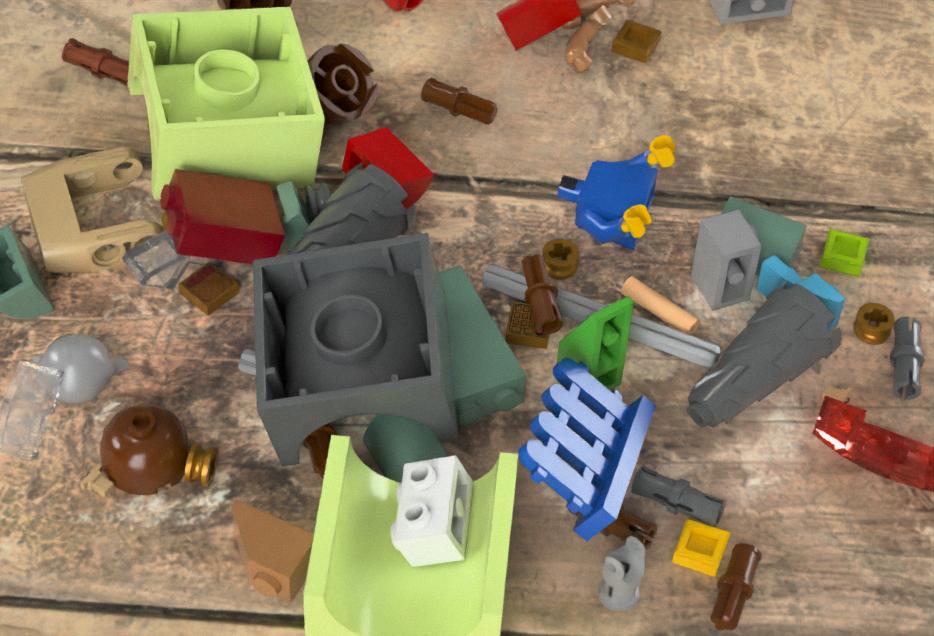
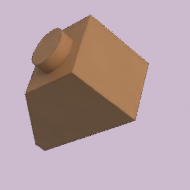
[231,499,314,603]

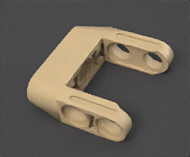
[21,147,168,273]

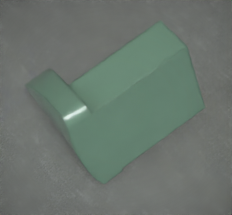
[276,180,312,250]

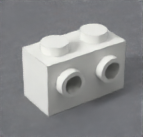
[391,455,473,567]

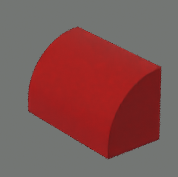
[496,0,582,51]
[341,127,434,210]

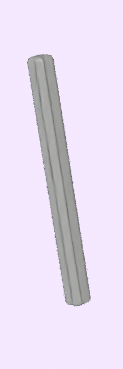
[482,264,721,368]

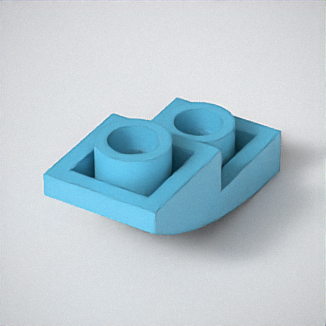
[756,255,845,329]

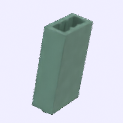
[439,265,526,425]

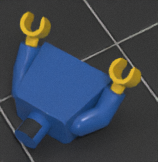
[557,135,676,250]

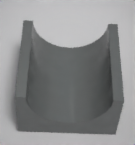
[253,232,459,466]

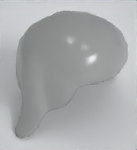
[33,333,129,404]

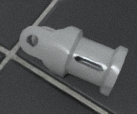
[599,536,646,611]

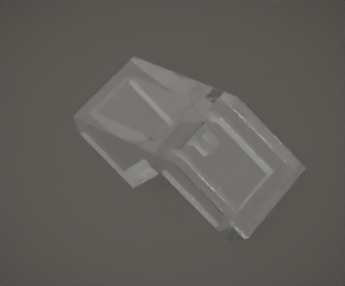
[122,230,224,289]

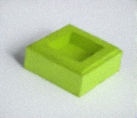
[819,229,870,277]

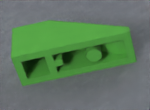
[557,296,634,390]

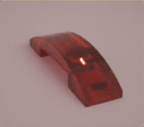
[812,395,934,492]

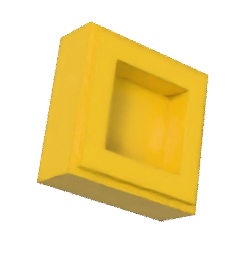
[672,518,731,577]

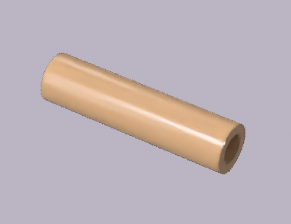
[621,276,700,335]

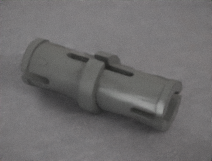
[890,317,925,400]
[631,466,726,527]

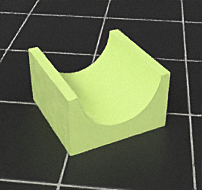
[128,7,325,199]
[303,435,519,636]

